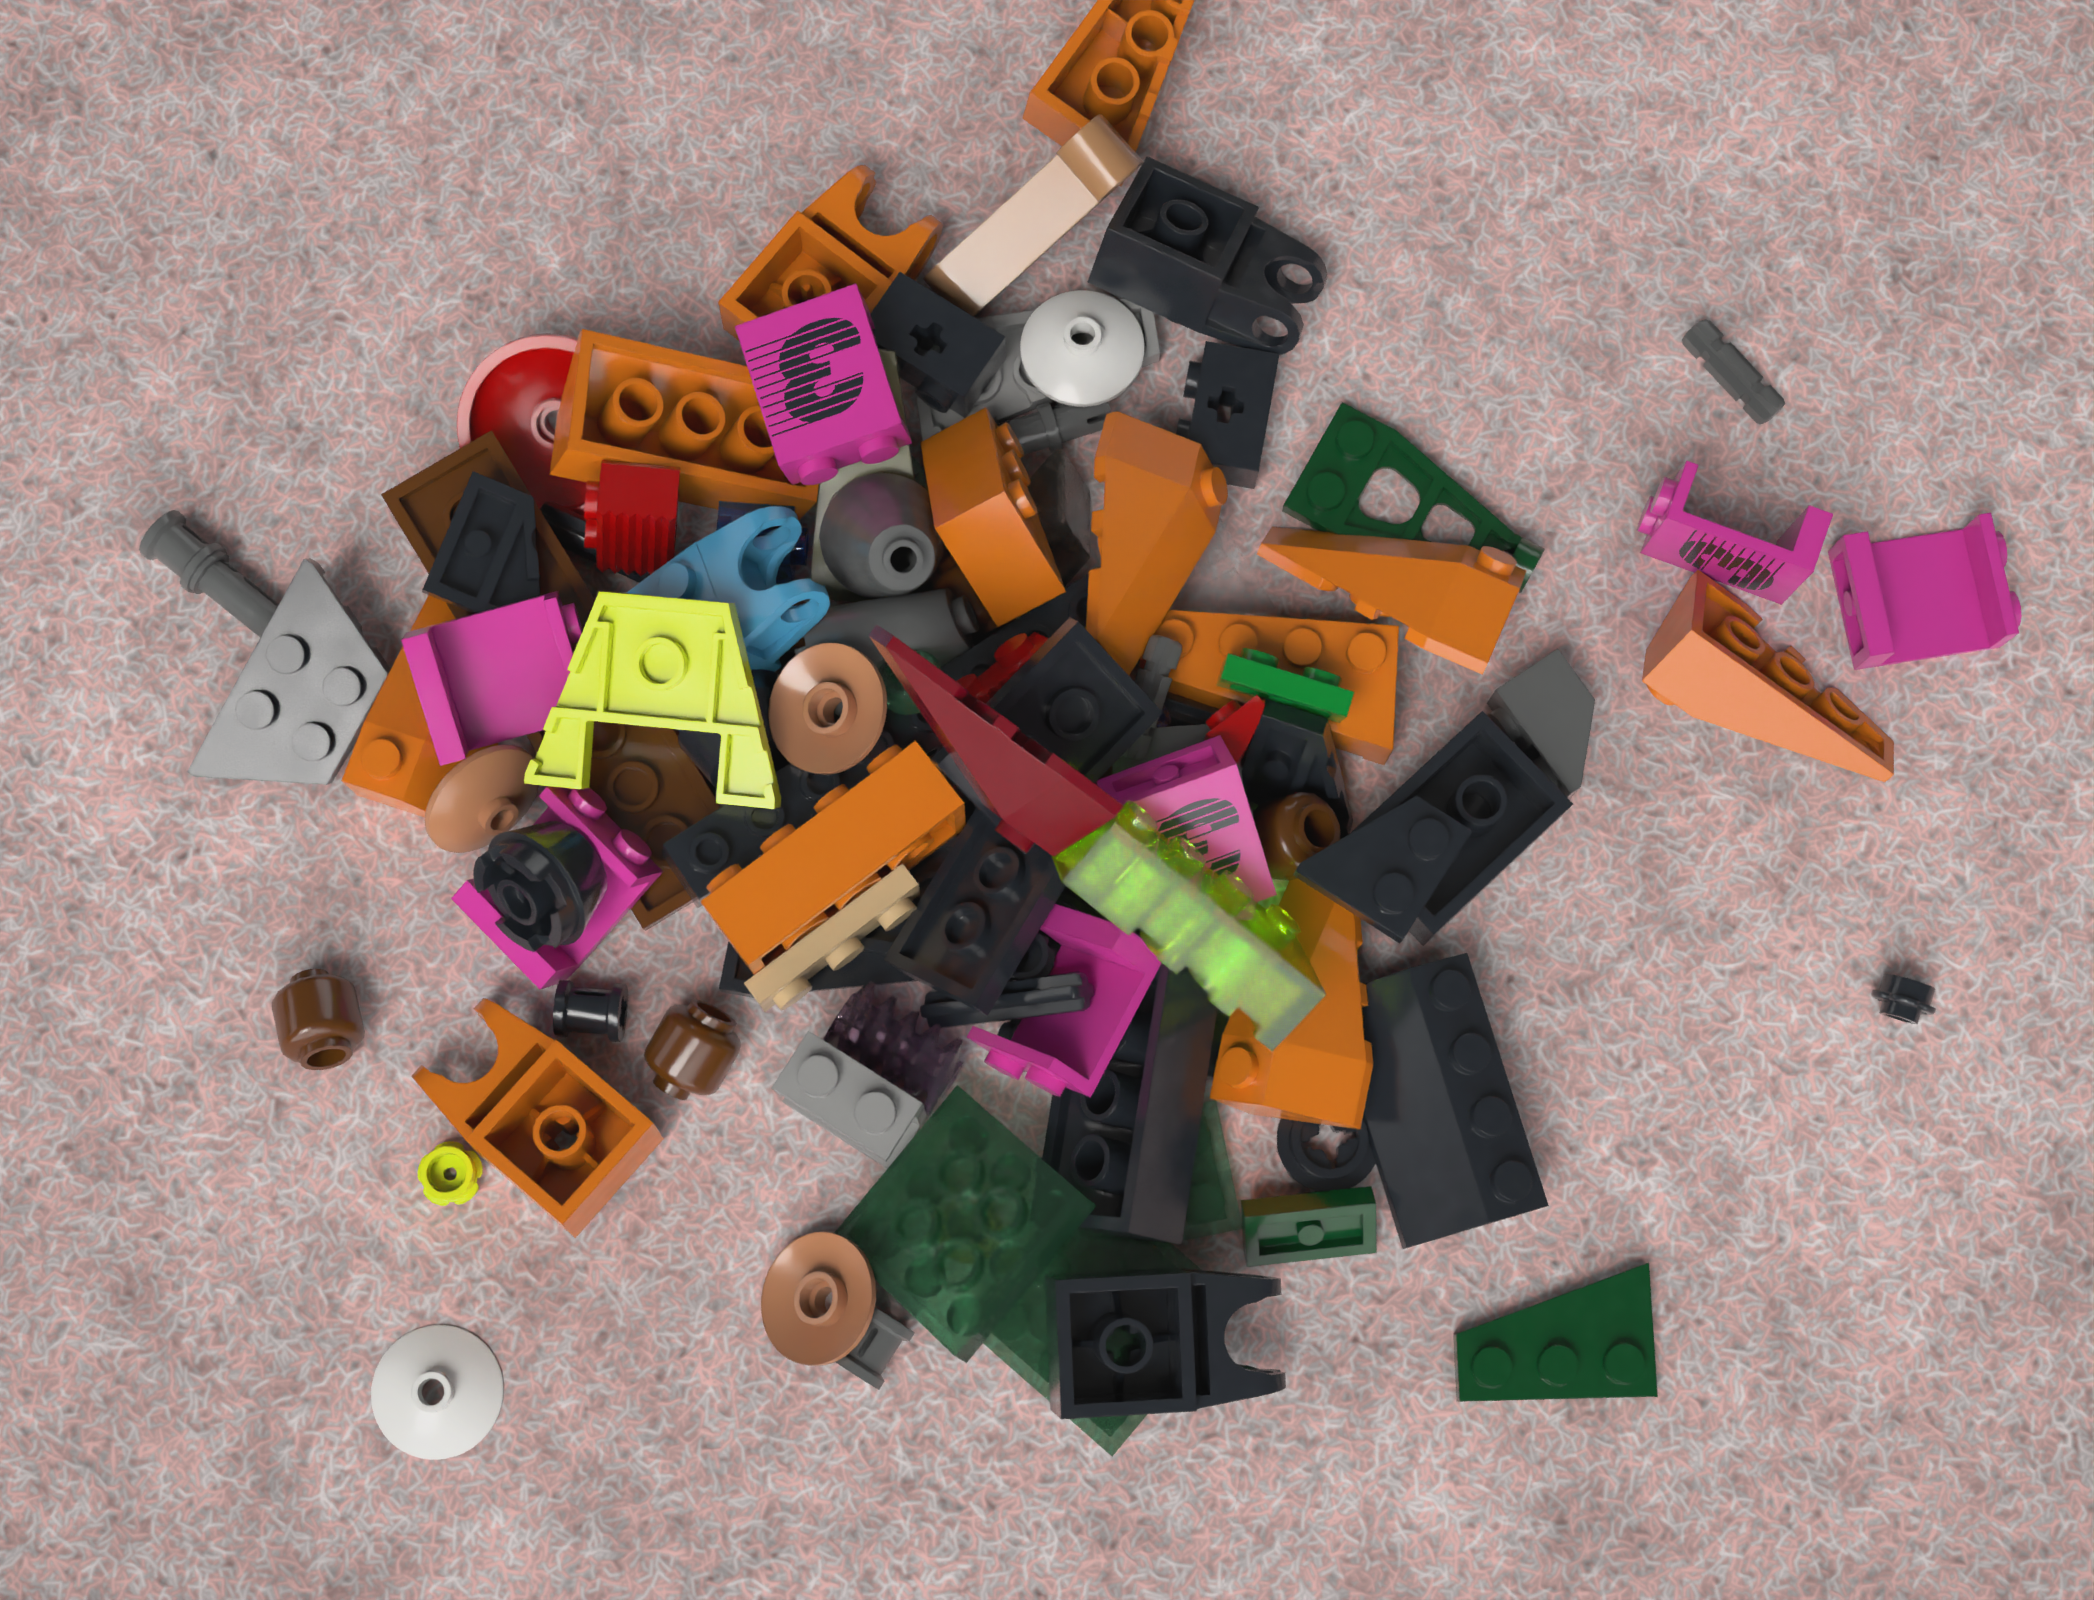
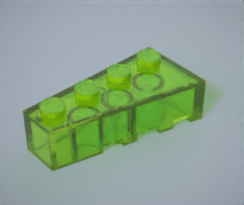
[1051,800,1327,1051]

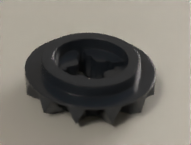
[1276,1119,1376,1192]

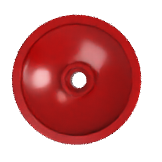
[456,333,587,516]

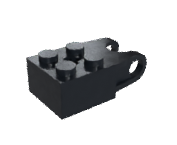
[1087,156,1327,355]
[1045,1267,1286,1419]

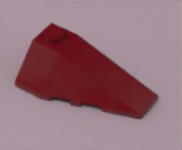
[869,625,1124,857]

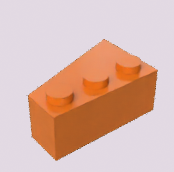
[920,407,1066,627]

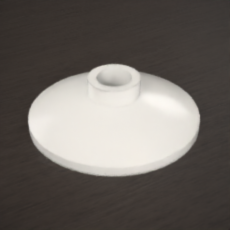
[1020,290,1144,407]
[371,1325,504,1460]

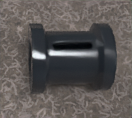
[553,980,628,1042]

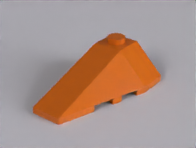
[1257,526,1526,675]

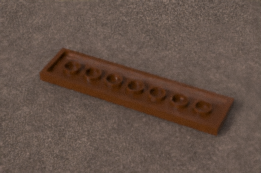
[381,430,720,931]

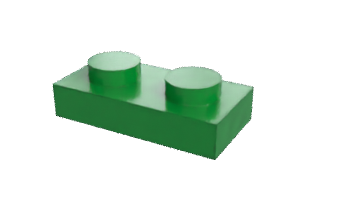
[1216,648,1354,723]

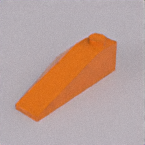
[1086,411,1228,675]
[1642,570,1894,782]
[341,595,498,818]
[1209,878,1373,1129]

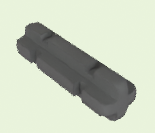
[1682,319,1785,424]
[1122,635,1182,761]

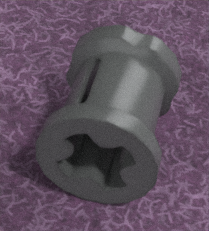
[836,1307,915,1390]

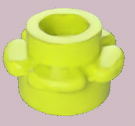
[418,1141,483,1206]

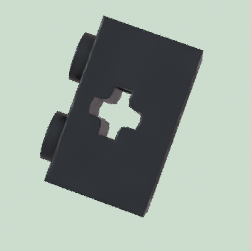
[871,272,1006,418]
[1176,341,1280,489]

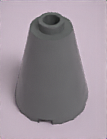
[819,472,945,599]
[795,588,979,718]

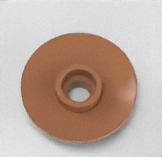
[769,643,887,775]
[425,745,539,853]
[761,1232,876,1366]

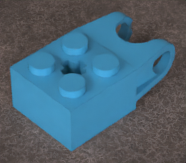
[626,506,830,731]

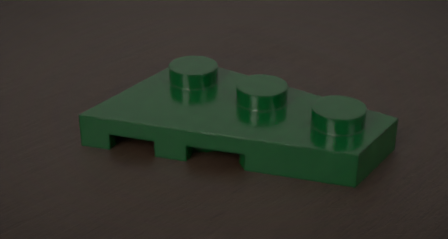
[1453,1263,1658,1402]

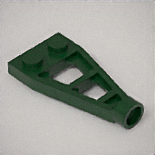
[1282,402,1545,593]

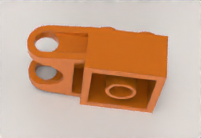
[718,165,943,341]
[411,998,664,1238]

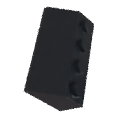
[1362,953,1549,1249]
[1032,965,1221,1245]

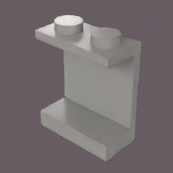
[771,1031,927,1172]

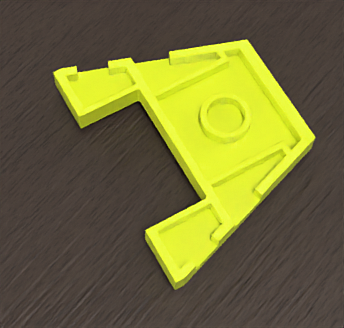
[524,591,781,809]

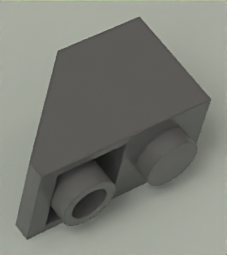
[1487,649,1595,799]

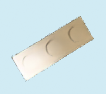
[744,864,920,1012]

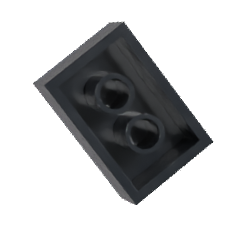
[1350,711,1573,946]

